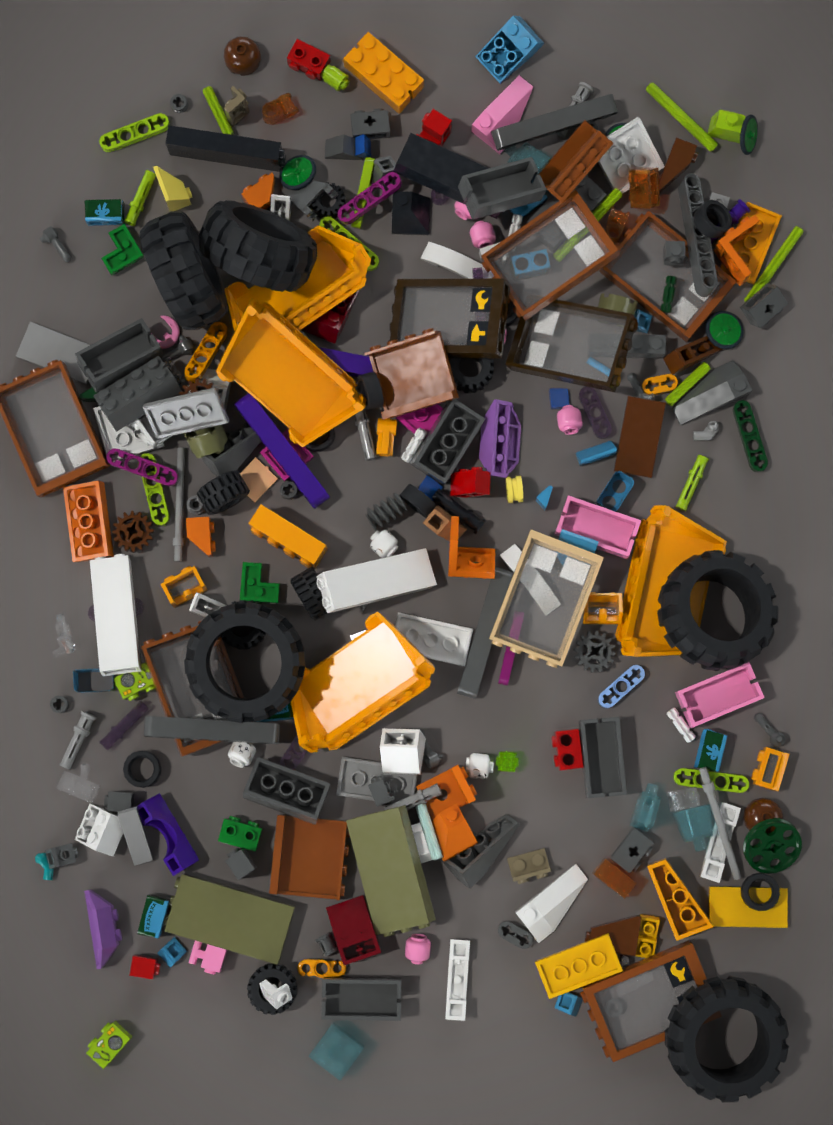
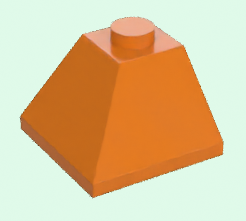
[432,804,478,862]

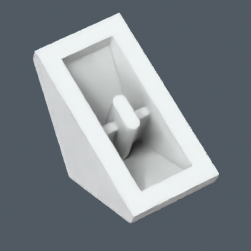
[270,194,292,221]
[189,592,226,617]

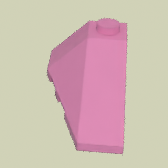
[471,75,533,154]

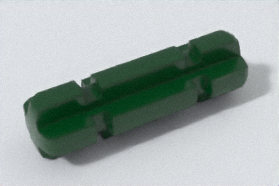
[661,275,677,313]

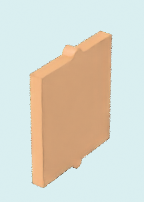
[240,457,278,503]

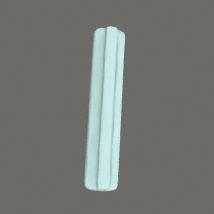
[416,804,442,860]

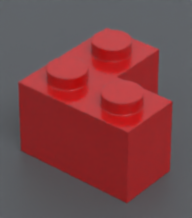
[416,109,452,147]

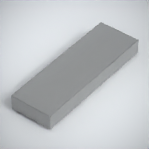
[117,806,153,866]

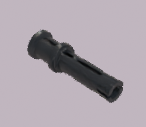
[432,488,486,534]

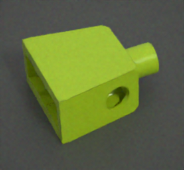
[707,110,746,143]

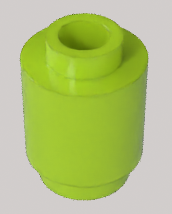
[321,65,350,92]

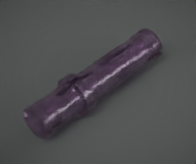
[99,700,149,750]

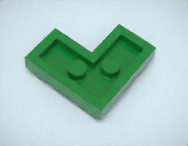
[101,224,144,276]
[240,562,280,603]

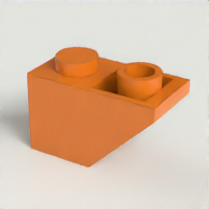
[241,173,275,210]
[186,517,216,557]

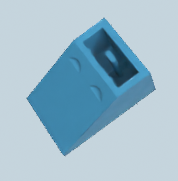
[475,15,544,84]

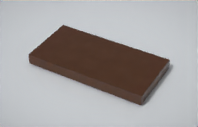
[614,396,666,478]

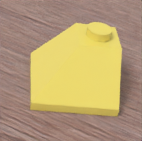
[153,166,193,212]

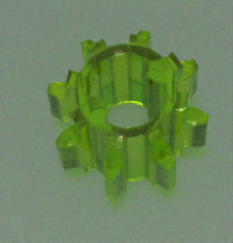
[496,751,519,772]

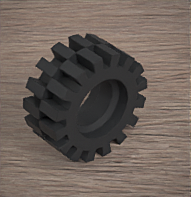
[312,182,345,218]

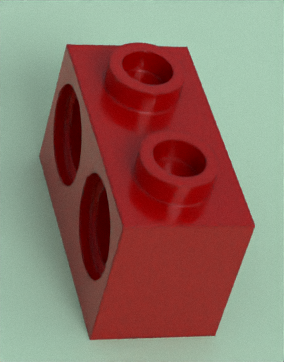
[551,729,583,771]

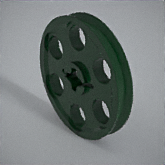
[743,818,802,874]

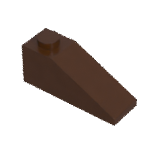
[655,138,698,195]
[663,336,723,375]

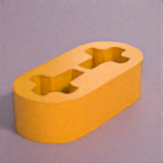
[641,374,678,395]

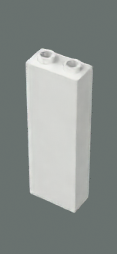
[317,548,437,614]
[90,554,141,676]

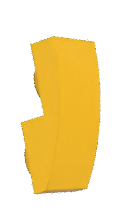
[635,914,660,958]

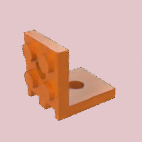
[713,215,760,286]
[448,516,495,579]
[416,765,477,820]

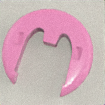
[150,315,180,349]

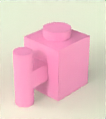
[188,941,227,975]

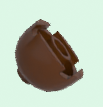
[224,36,261,76]
[743,798,783,833]

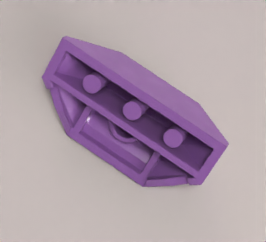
[479,399,521,478]
[84,890,122,969]

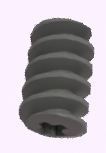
[365,493,408,531]

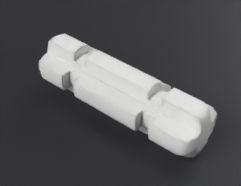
[508,214,523,252]
[401,428,427,463]
[667,708,696,743]

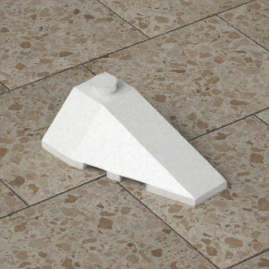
[515,864,588,943]

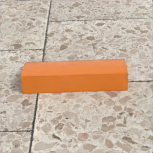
[63,480,114,562]

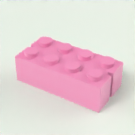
[554,495,641,559]
[675,662,764,728]

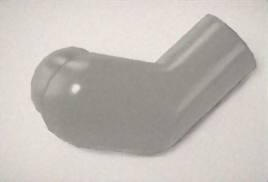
[693,421,719,441]

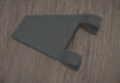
[280,180,339,222]

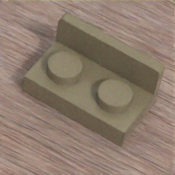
[224,86,249,127]
[507,848,551,884]

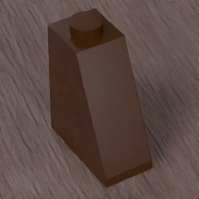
[584,915,642,956]

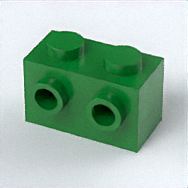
[218,816,263,852]

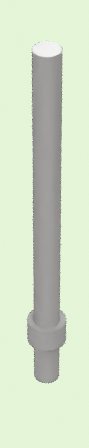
[173,447,185,562]
[699,767,741,880]

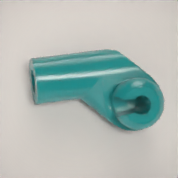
[35,853,54,880]

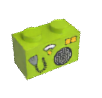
[113,662,155,701]
[86,1021,133,1069]

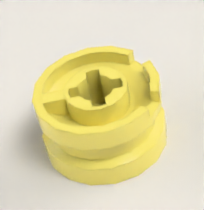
[505,476,523,503]

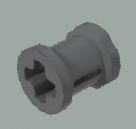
[315,932,338,958]

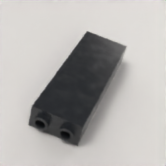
[165,125,286,172]
[393,133,505,219]

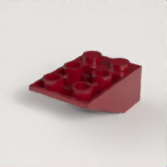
[301,290,359,344]
[326,895,381,965]

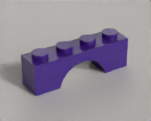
[137,793,199,876]

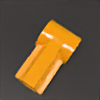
[376,418,397,457]

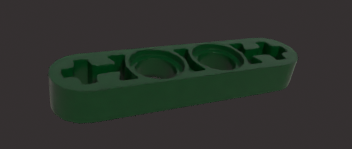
[733,400,768,473]

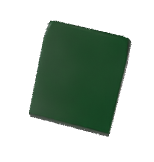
[79,387,97,402]

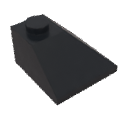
[392,191,430,235]

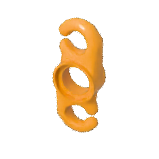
[297,959,346,978]

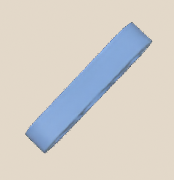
[598,665,645,708]

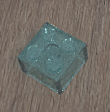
[308,1022,365,1080]

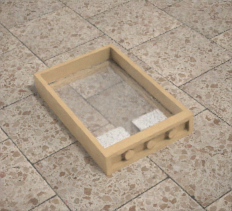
[489,529,604,668]

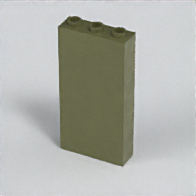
[346,805,436,937]
[163,873,295,965]

